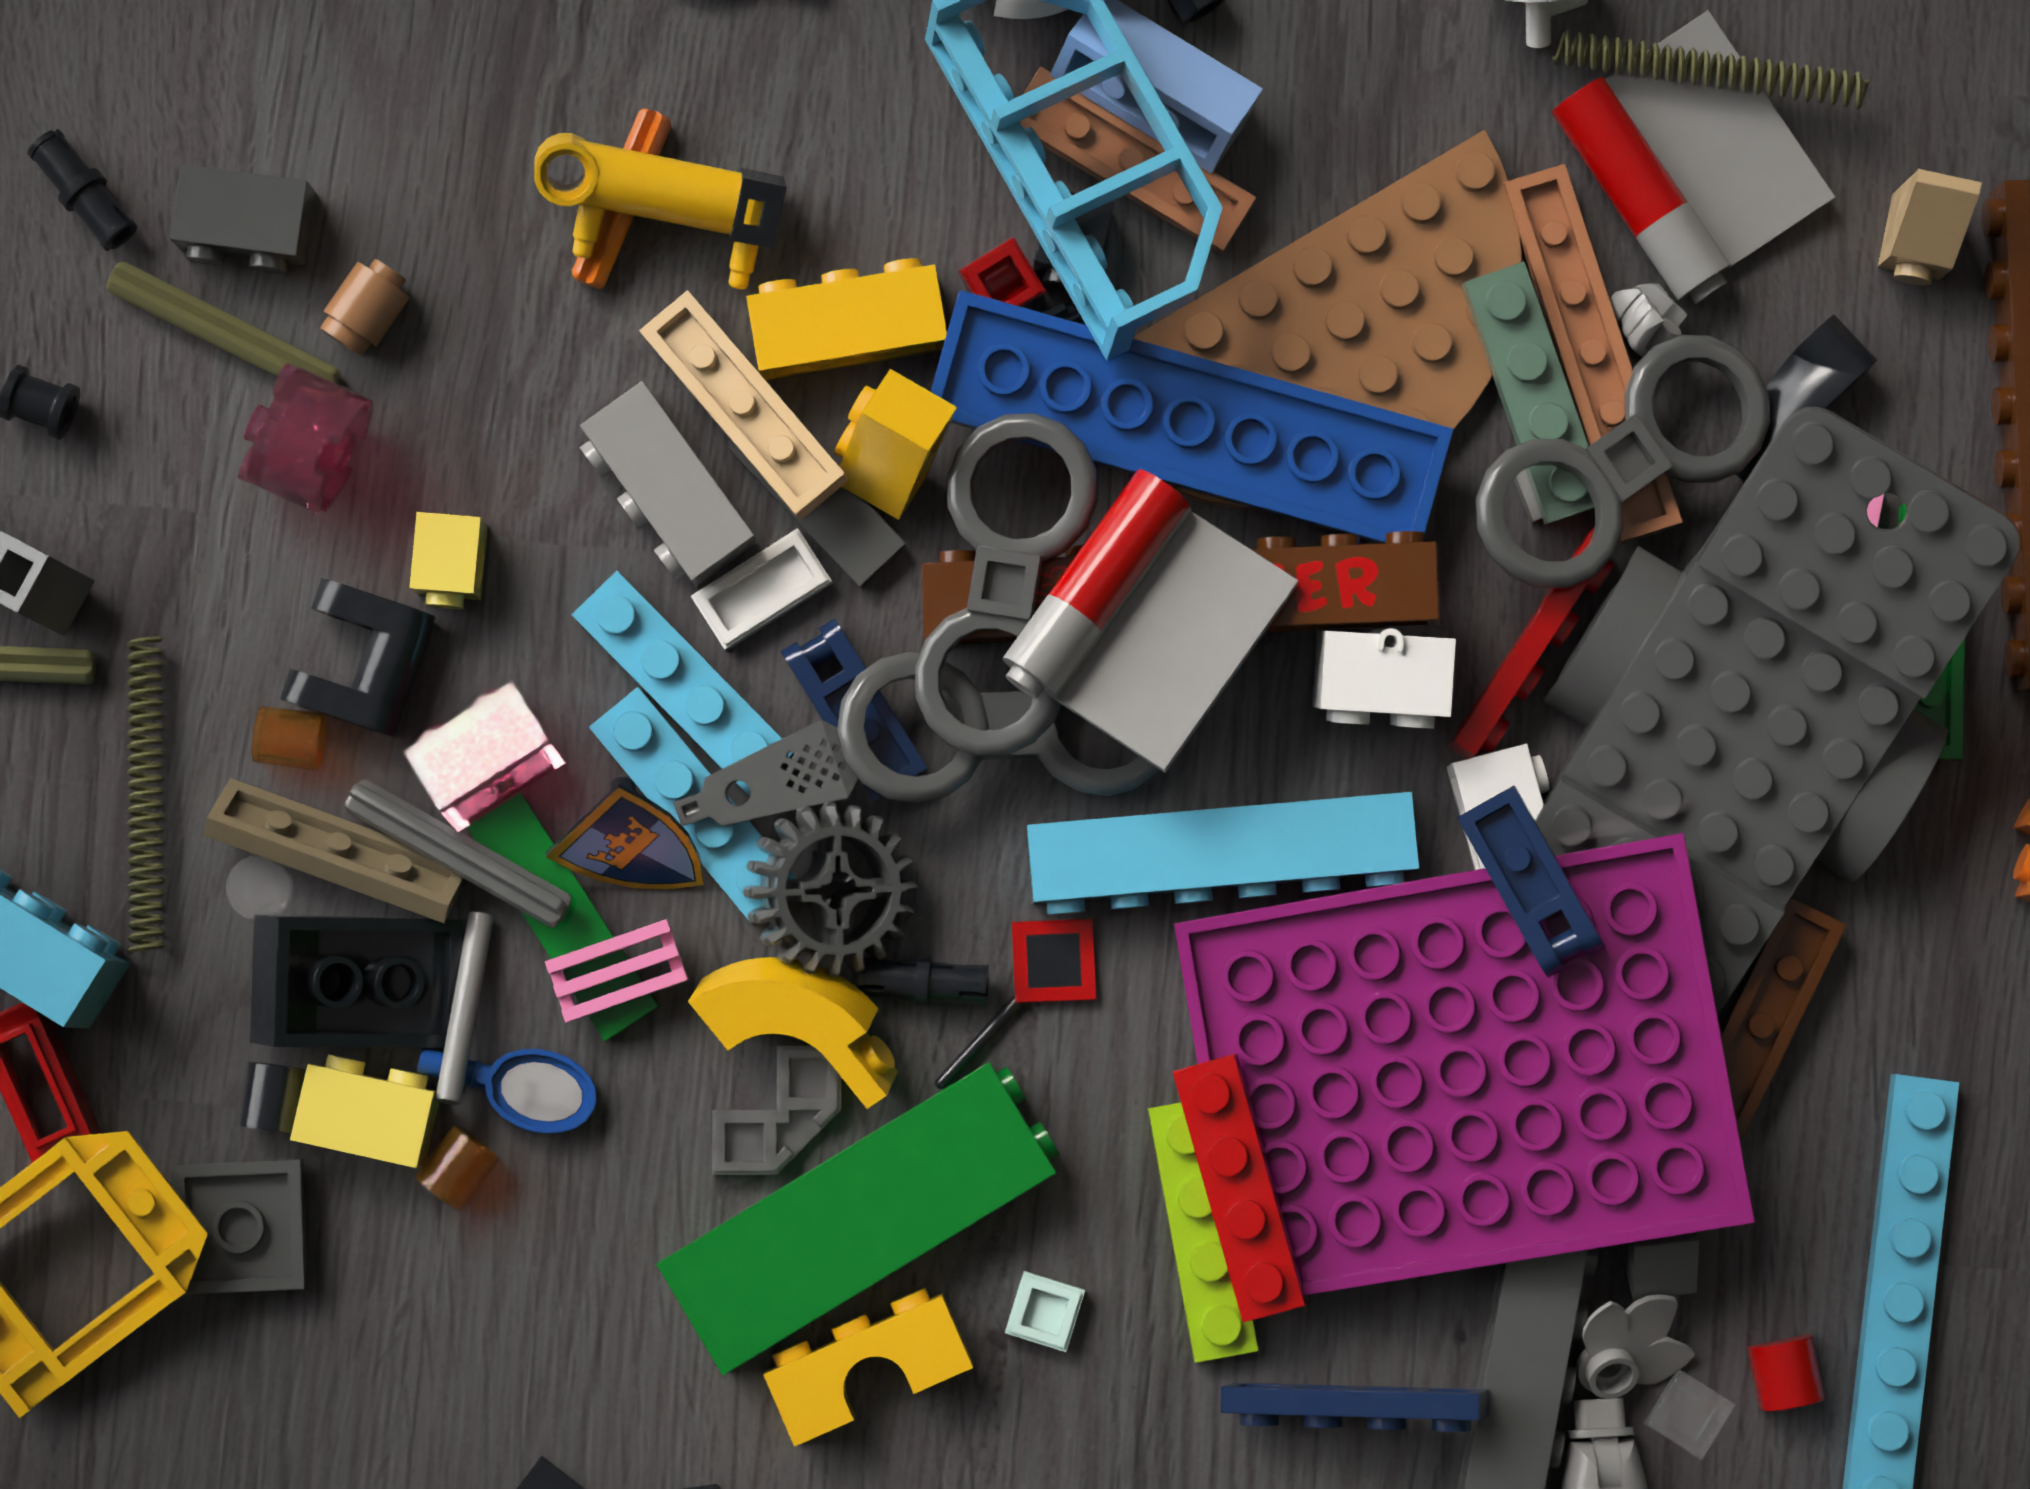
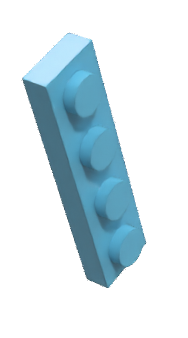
[571,571,794,797]
[589,687,796,924]

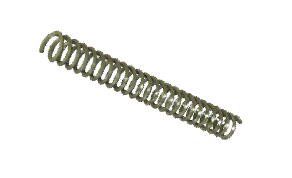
[1552,29,1870,110]
[126,636,166,955]

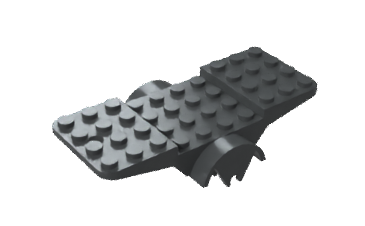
[1535,407,2020,1014]

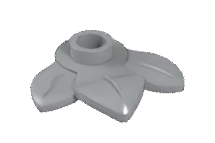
[1576,1294,1695,1399]

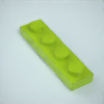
[1147,1102,1258,1363]

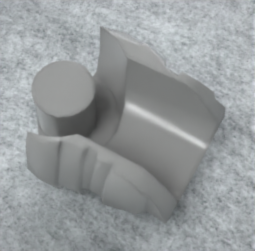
[1610,283,1688,357]

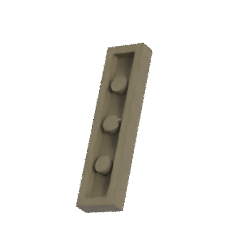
[203,778,466,923]

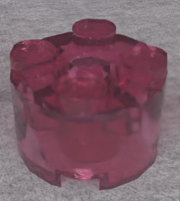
[238,363,373,514]

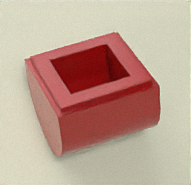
[958,237,1046,307]
[1746,1334,1826,1411]

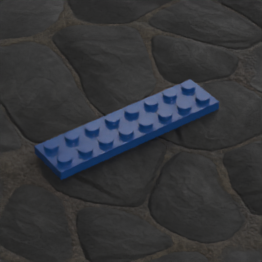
[930,290,1453,544]

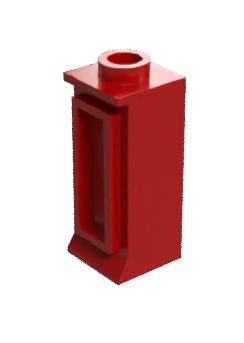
[0,1002,101,1164]

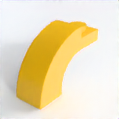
[688,957,898,1109]

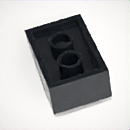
[250,914,463,1048]

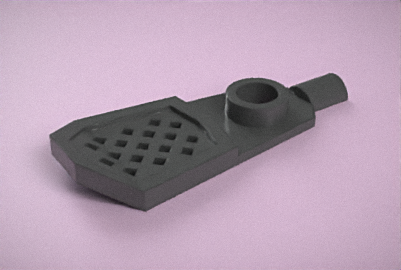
[673,719,859,826]

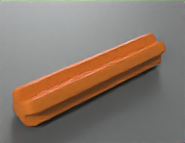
[572,108,671,289]

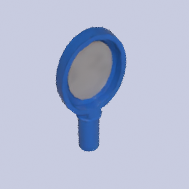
[417,1048,597,1134]

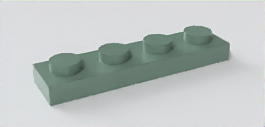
[1461,261,1594,525]

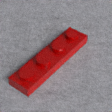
[1448,528,1615,759]
[1172,1054,1308,1323]

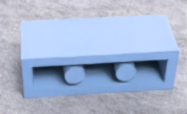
[1050,0,1263,174]

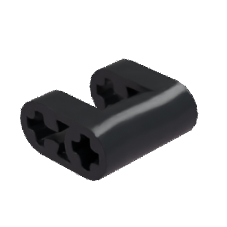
[280,578,436,737]

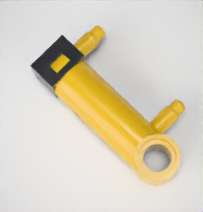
[534,133,787,290]

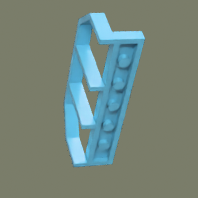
[925,0,1223,361]

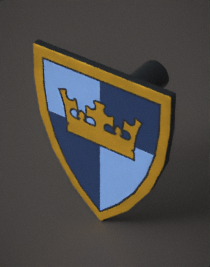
[545,777,704,890]

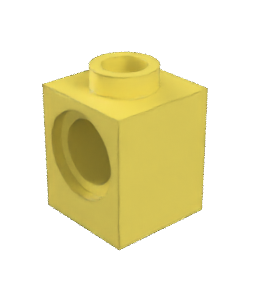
[410,512,488,609]

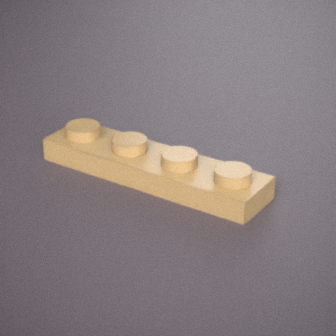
[639,290,849,521]

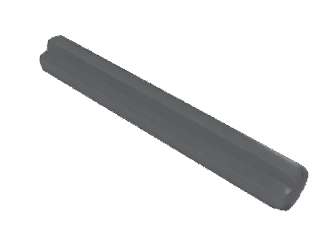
[345,780,572,927]

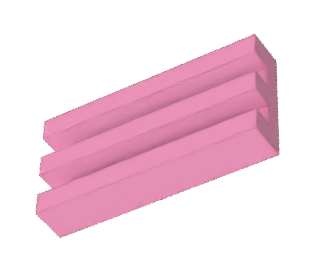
[545,919,689,1023]

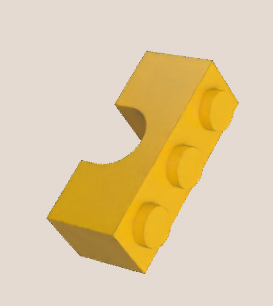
[763,1288,973,1447]

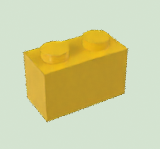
[834,369,957,520]

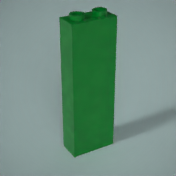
[656,1062,1060,1376]

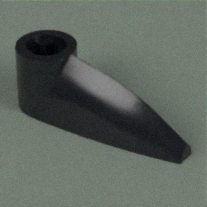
[1735,315,1878,484]

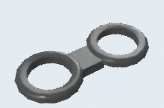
[1476,335,1770,588]
[915,413,1098,756]
[837,652,1160,804]

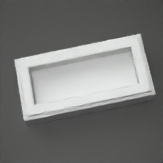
[691,528,833,651]

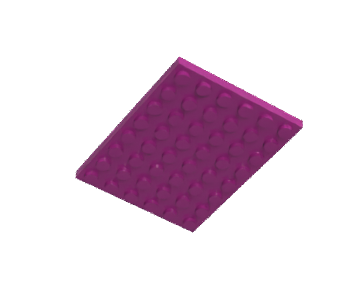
[1174,833,1756,1295]

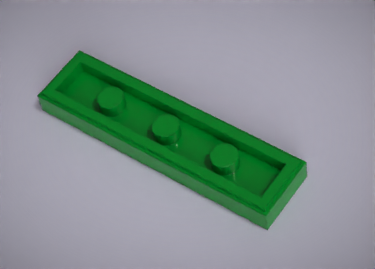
[466,792,660,1042]

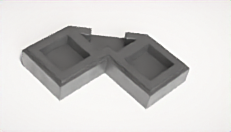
[712,1046,842,1175]

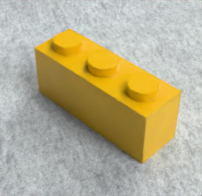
[746,258,947,380]

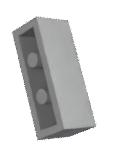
[579,381,757,587]

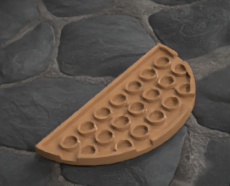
[1133,130,1521,511]

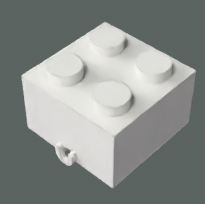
[1312,628,1456,728]

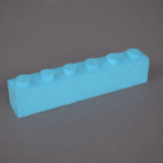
[1027,792,1419,915]

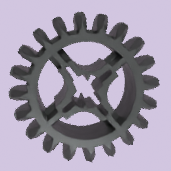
[743,802,918,977]

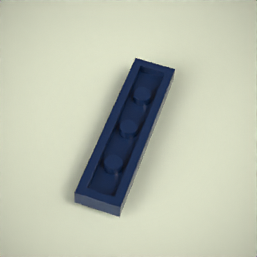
[1221,1382,1489,1432]

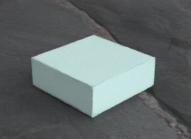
[1005,1271,1085,1352]

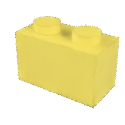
[290,1054,439,1168]

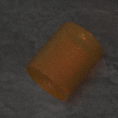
[252,705,327,771]
[415,1125,500,1211]

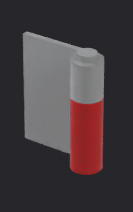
[1551,10,1835,304]
[1002,469,1299,773]

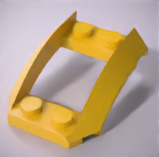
[0,1131,208,1418]

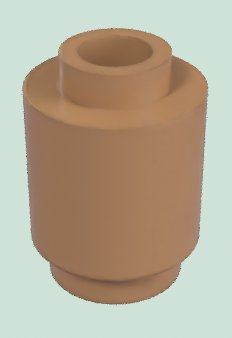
[319,259,410,357]

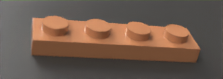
[1020,66,1256,255]

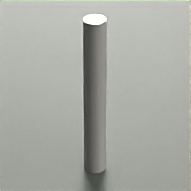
[435,912,494,1105]

